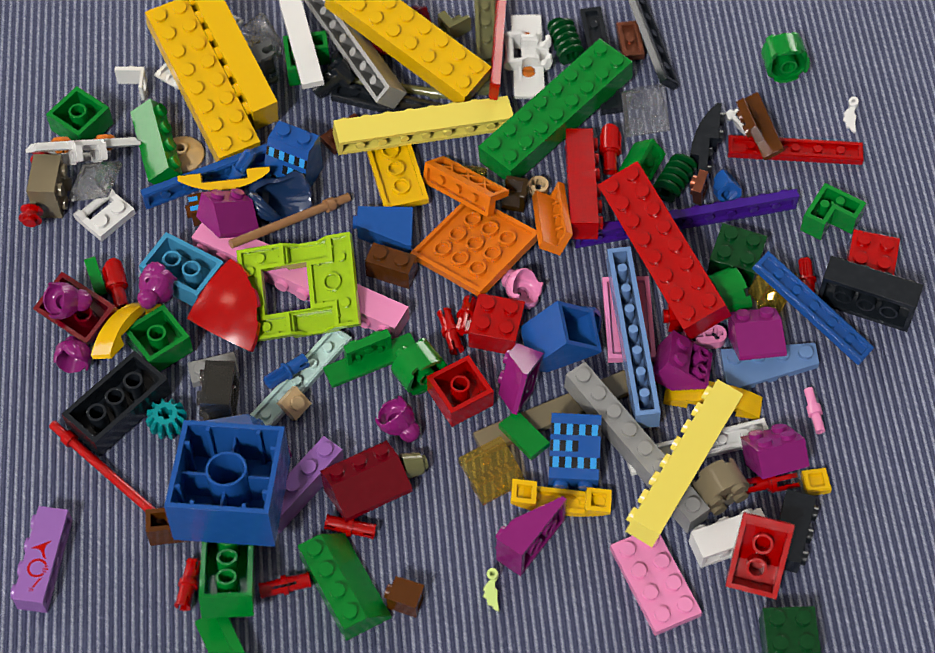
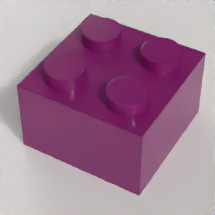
[740,424,809,479]

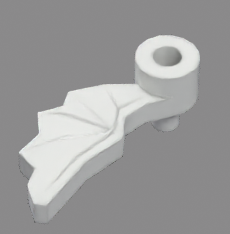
[843,97,859,133]
[725,109,747,136]

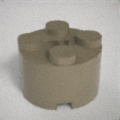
[690,458,749,516]

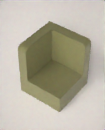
[438,10,471,39]

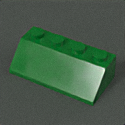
[297,534,392,641]

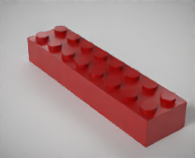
[598,161,732,340]

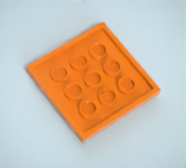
[410,203,538,296]

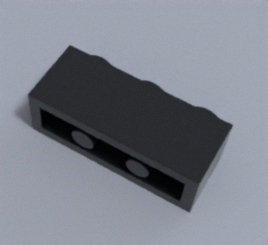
[779,489,819,574]

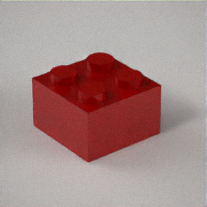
[846,229,900,275]
[468,293,525,354]
[427,355,494,427]

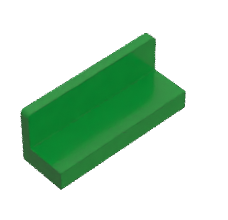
[617,138,666,181]
[195,617,245,653]

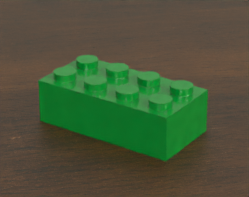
[199,542,256,619]

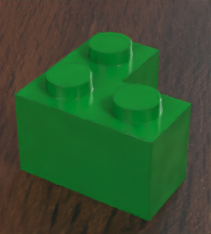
[283,31,330,86]
[800,183,866,240]

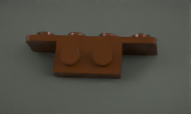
[736,92,784,161]

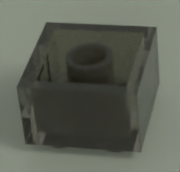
[196,360,240,421]

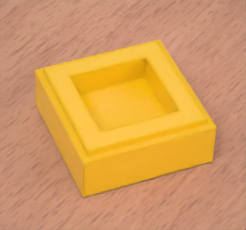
[800,467,832,496]

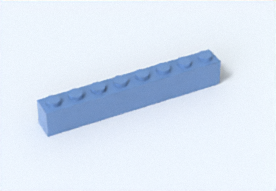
[606,246,661,428]

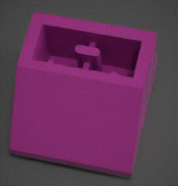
[653,330,713,391]

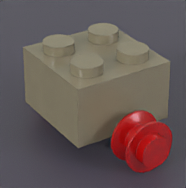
[19,152,72,227]

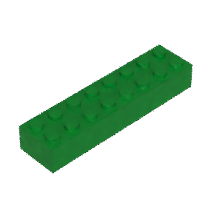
[478,39,633,181]

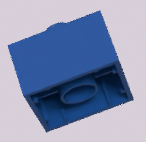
[164,420,291,547]

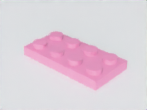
[602,276,656,363]
[610,535,702,636]

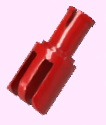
[599,123,622,175]
[101,258,129,310]
[746,472,800,494]

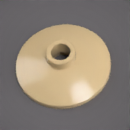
[173,136,204,174]

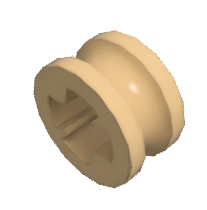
[528,176,549,196]

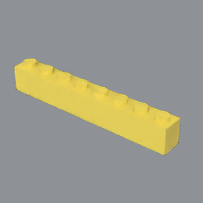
[333,96,513,155]
[625,379,743,547]

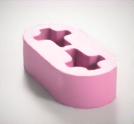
[682,324,727,349]

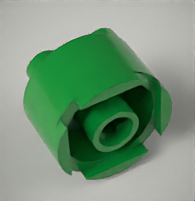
[761,32,810,83]
[708,266,752,320]
[391,338,447,395]

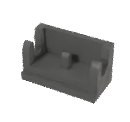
[249,39,278,86]

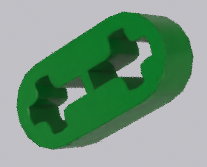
[84,256,107,296]

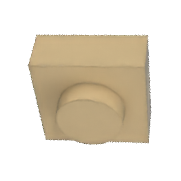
[277,386,312,421]

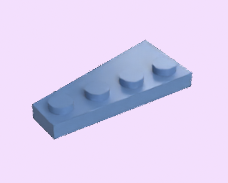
[720,343,819,390]

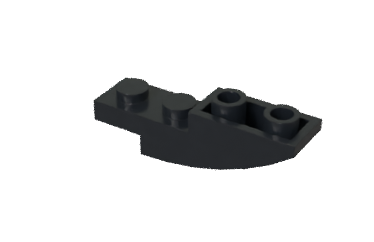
[690,103,725,179]

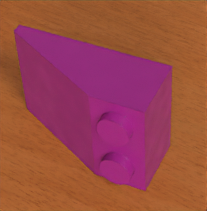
[495,496,567,576]

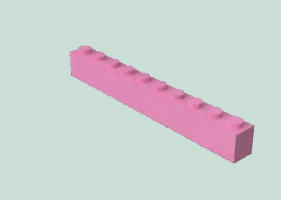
[192,223,409,339]

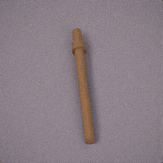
[229,193,351,249]

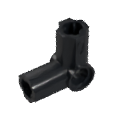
[312,50,356,99]

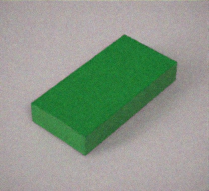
[498,412,550,461]

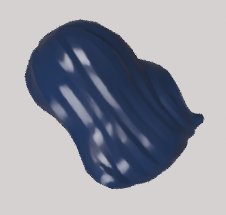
[246,171,312,222]

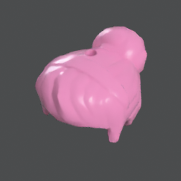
[501,268,544,310]

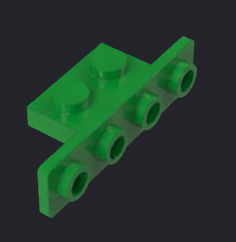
[323,329,415,388]

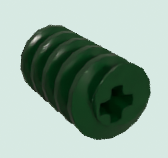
[547,17,584,65]
[653,154,698,203]

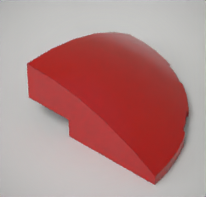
[187,258,261,352]

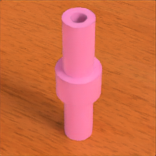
[804,387,825,434]

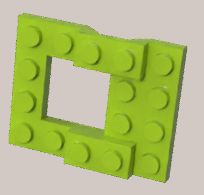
[236,232,361,342]

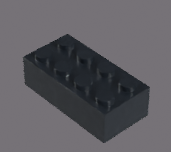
[818,256,924,332]
[62,351,172,457]

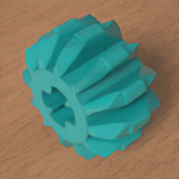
[146,398,188,440]

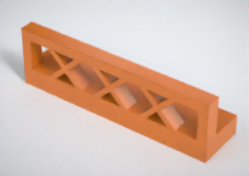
[423,156,509,217]
[532,181,573,256]

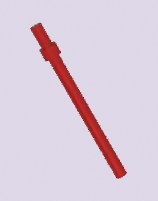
[49,420,155,512]

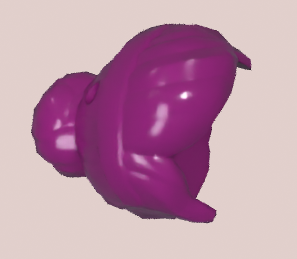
[137,261,178,309]
[43,282,92,320]
[53,336,92,373]
[375,395,420,442]

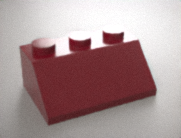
[33,272,118,346]
[320,440,413,522]

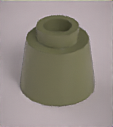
[398,452,428,479]

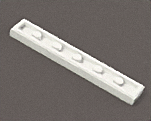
[278,0,324,89]
[627,418,769,476]

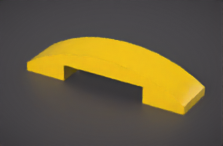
[177,166,270,190]
[91,302,161,359]
[663,381,763,420]
[510,479,612,517]

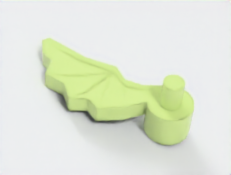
[483,568,500,612]

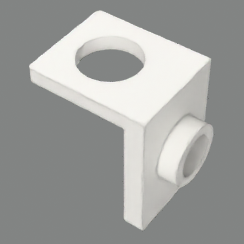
[114,66,148,101]

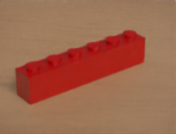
[565,128,603,239]

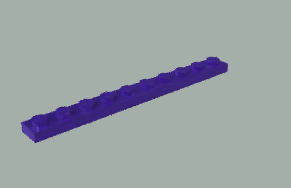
[573,189,799,249]

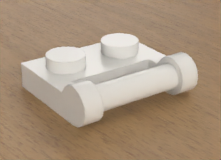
[73,186,136,242]

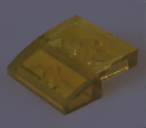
[458,436,525,505]

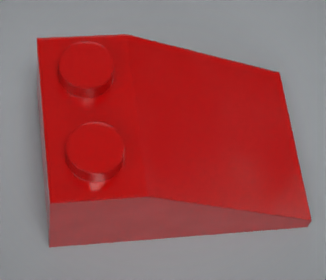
[725,512,795,599]

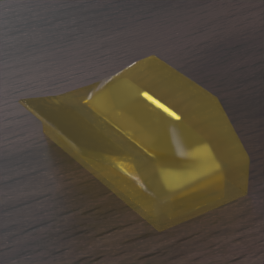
[748,273,799,314]

